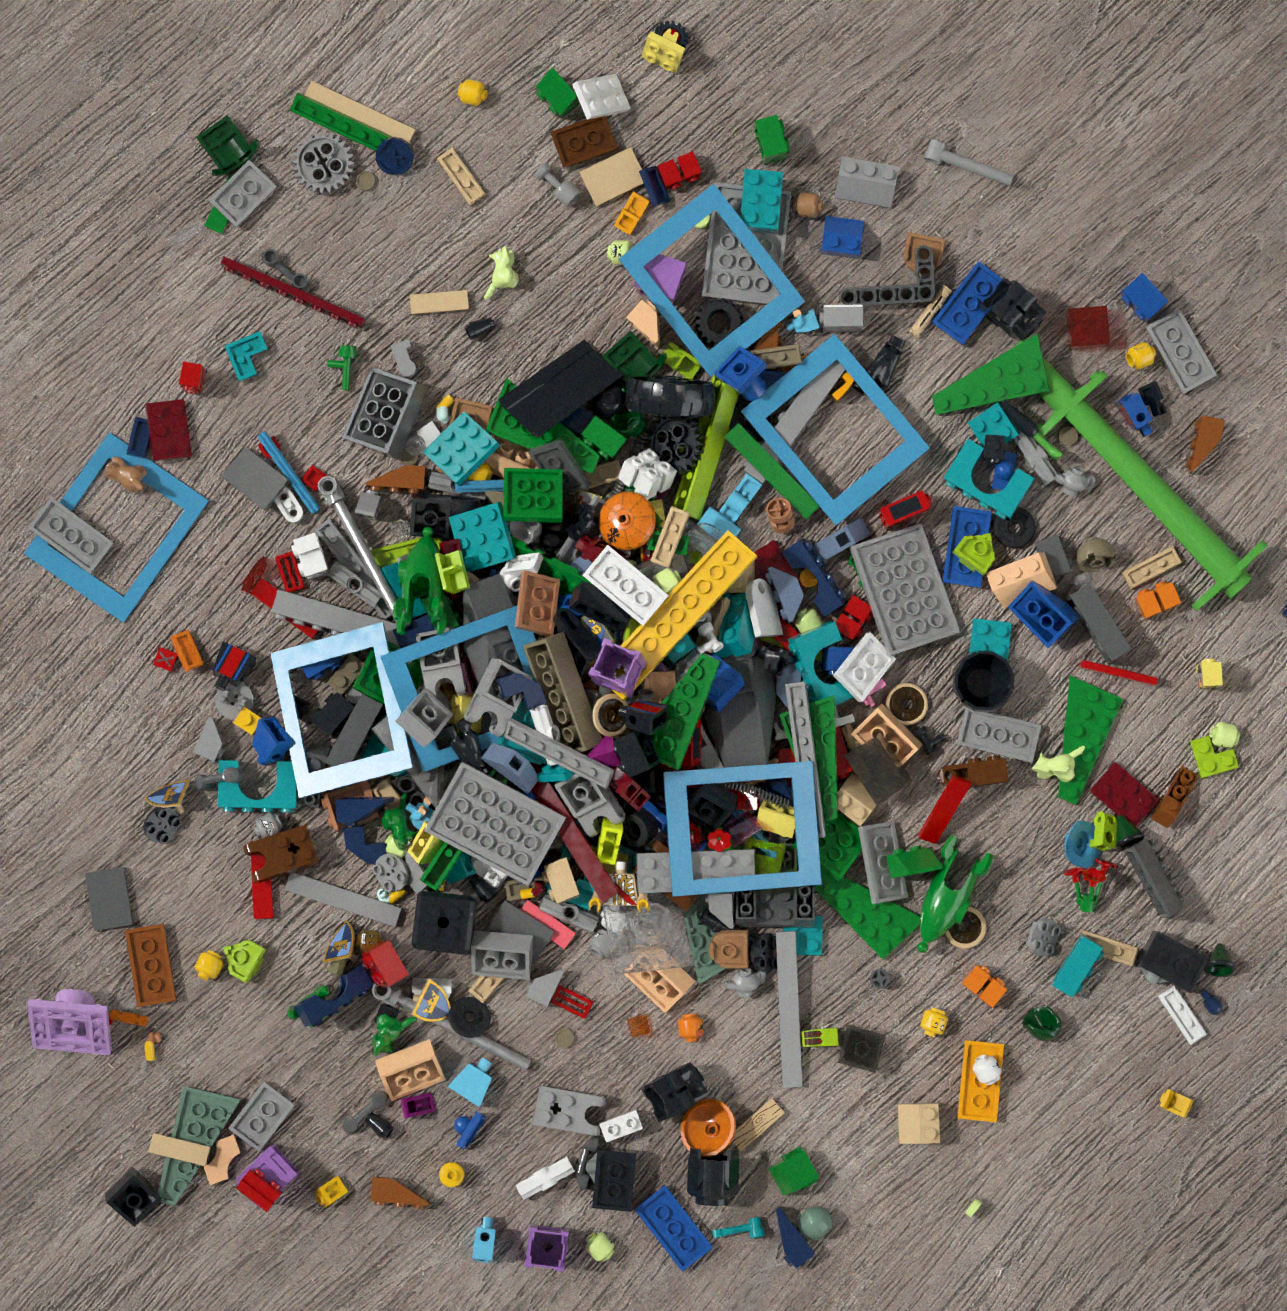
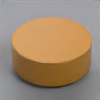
[799,569,818,588]

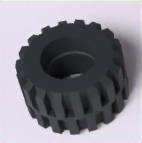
[695,298,744,348]

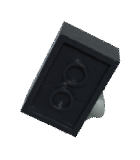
[1135,931,1209,993]
[586,1147,637,1212]

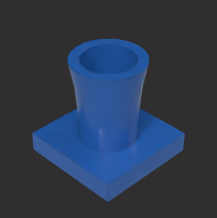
[714,346,767,401]

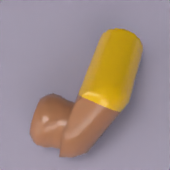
[144,1032,162,1061]

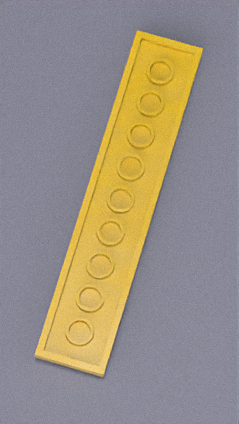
[611,530,757,701]

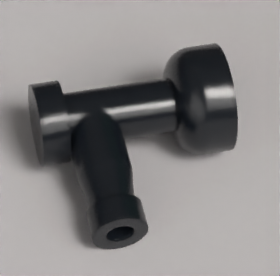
[912,725,946,755]

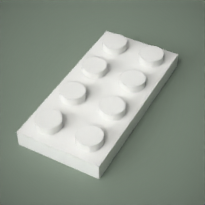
[582,545,668,626]

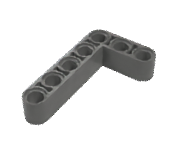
[839,244,935,305]

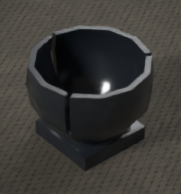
[953,650,1015,712]

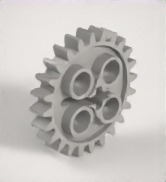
[291,131,354,195]

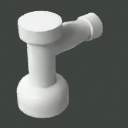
[696,622,724,655]

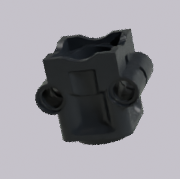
[978,278,1046,340]
[641,1062,708,1122]

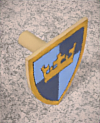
[144,780,190,814]
[322,921,358,964]
[411,979,450,1022]

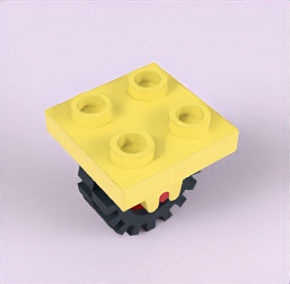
[642,21,689,74]

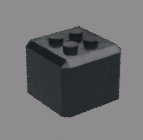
[411,890,477,955]

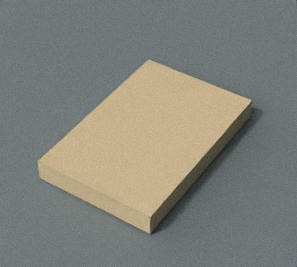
[579,147,644,207]

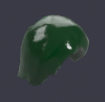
[611,411,647,438]
[1022,1006,1061,1042]

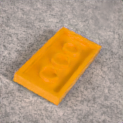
[957,1040,1004,1122]

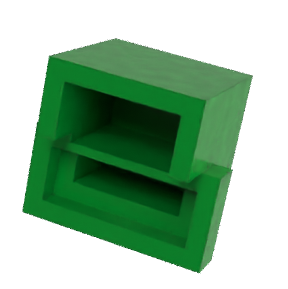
[768,1146,819,1196]

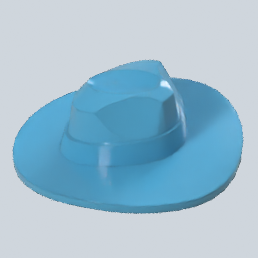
[1064,820,1102,868]

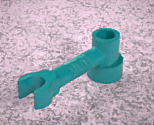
[712,1217,766,1239]

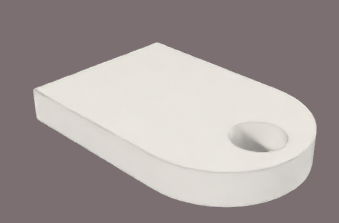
[746,579,783,637]

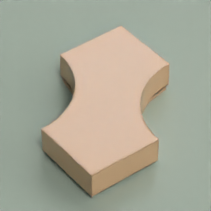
[204,1134,241,1185]

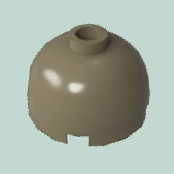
[1077,537,1117,572]

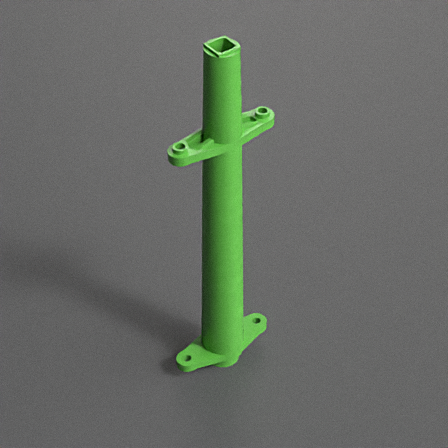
[1013,339,1268,611]

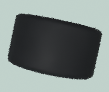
[623,809,658,847]

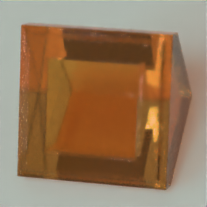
[627,1014,651,1038]

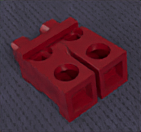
[575,534,630,563]
[609,766,651,811]

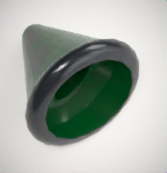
[1115,815,1145,848]
[1203,943,1236,977]

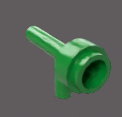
[327,345,358,390]

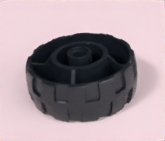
[626,376,715,418]

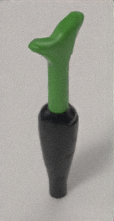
[1000,399,1062,461]

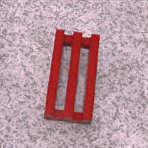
[275,551,305,593]
[550,985,593,1019]

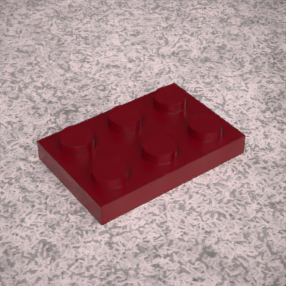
[145,399,192,461]
[754,540,805,606]
[1089,762,1159,826]

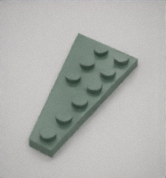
[682,894,749,984]
[158,1086,241,1206]

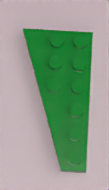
[932,334,1050,415]
[485,378,600,474]
[510,535,596,595]
[650,653,721,770]
[1058,675,1123,805]
[779,695,838,823]
[814,868,920,960]

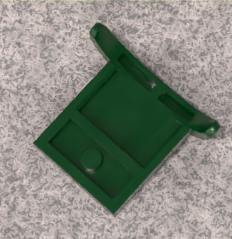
[196,115,259,176]
[602,331,667,393]

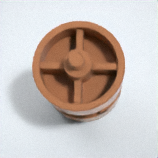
[766,498,795,533]

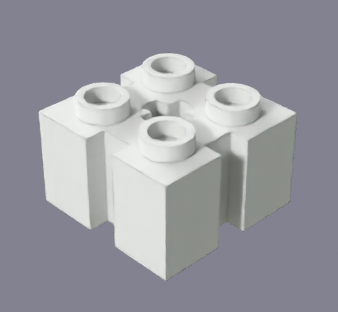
[618,449,677,500]
[291,533,329,580]

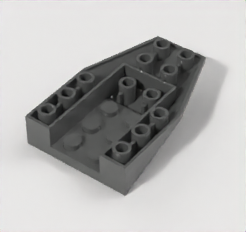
[463,574,539,689]
[735,810,815,927]

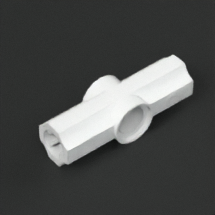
[530,704,560,766]
[515,1157,575,1200]

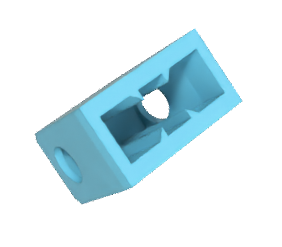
[448,1057,493,1107]
[472,1217,496,1264]

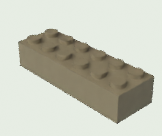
[523,632,602,752]

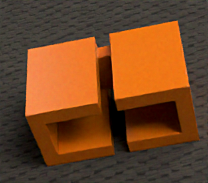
[1134,580,1181,620]
[961,965,1007,1008]

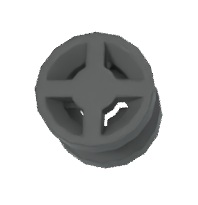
[870,969,890,988]

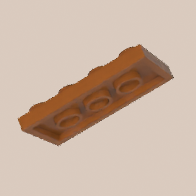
[125,924,177,1007]

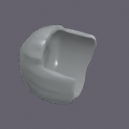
[509,521,542,545]

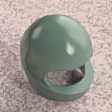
[799,1206,832,1240]

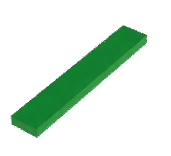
[290,92,392,151]
[724,423,819,520]

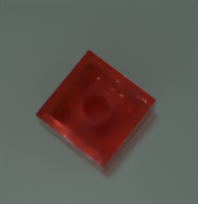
[1066,306,1110,350]

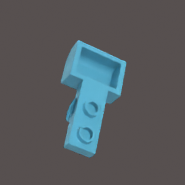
[693,474,762,545]

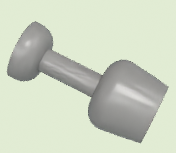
[534,162,581,207]

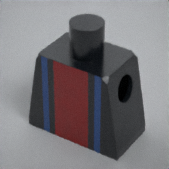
[213,641,256,691]
[619,700,669,735]

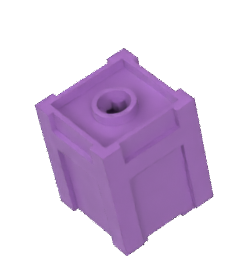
[589,638,647,698]
[236,1144,300,1207]
[524,1224,569,1272]

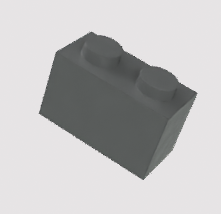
[1034,534,1073,578]

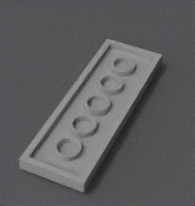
[637,849,755,893]

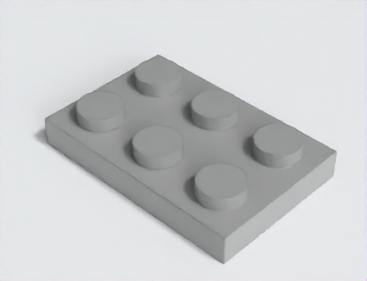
[209,160,277,228]
[228,1081,295,1152]

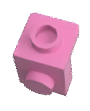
[863,679,886,708]

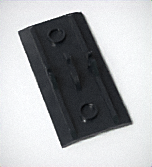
[499,339,624,438]

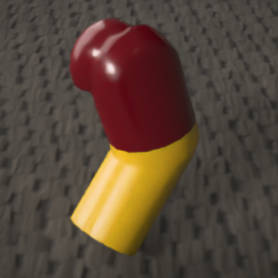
[520,880,546,899]

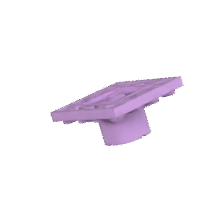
[27,989,112,1055]

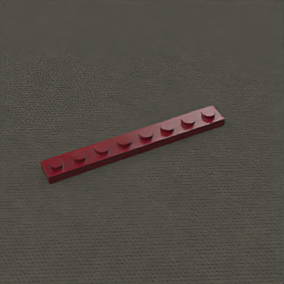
[221,256,366,329]

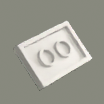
[572,74,631,120]
[833,632,896,702]

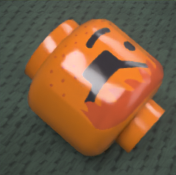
[678,1014,704,1042]

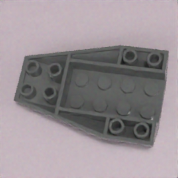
[702,656,776,768]

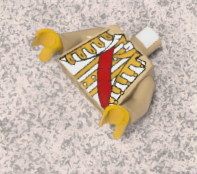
[589,861,650,913]

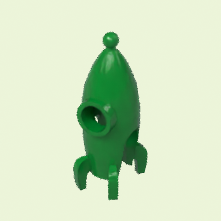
[393,527,447,636]
[917,835,993,953]

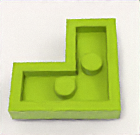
[1190,736,1239,778]

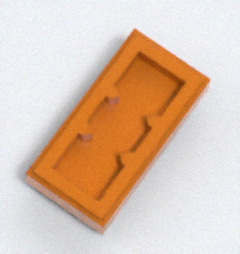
[170,629,204,672]

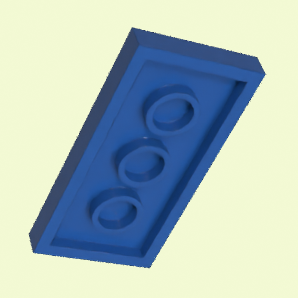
[932,261,1002,346]
[942,506,992,588]
[634,1185,713,1272]

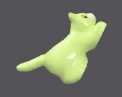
[484,246,519,300]
[1032,746,1085,782]

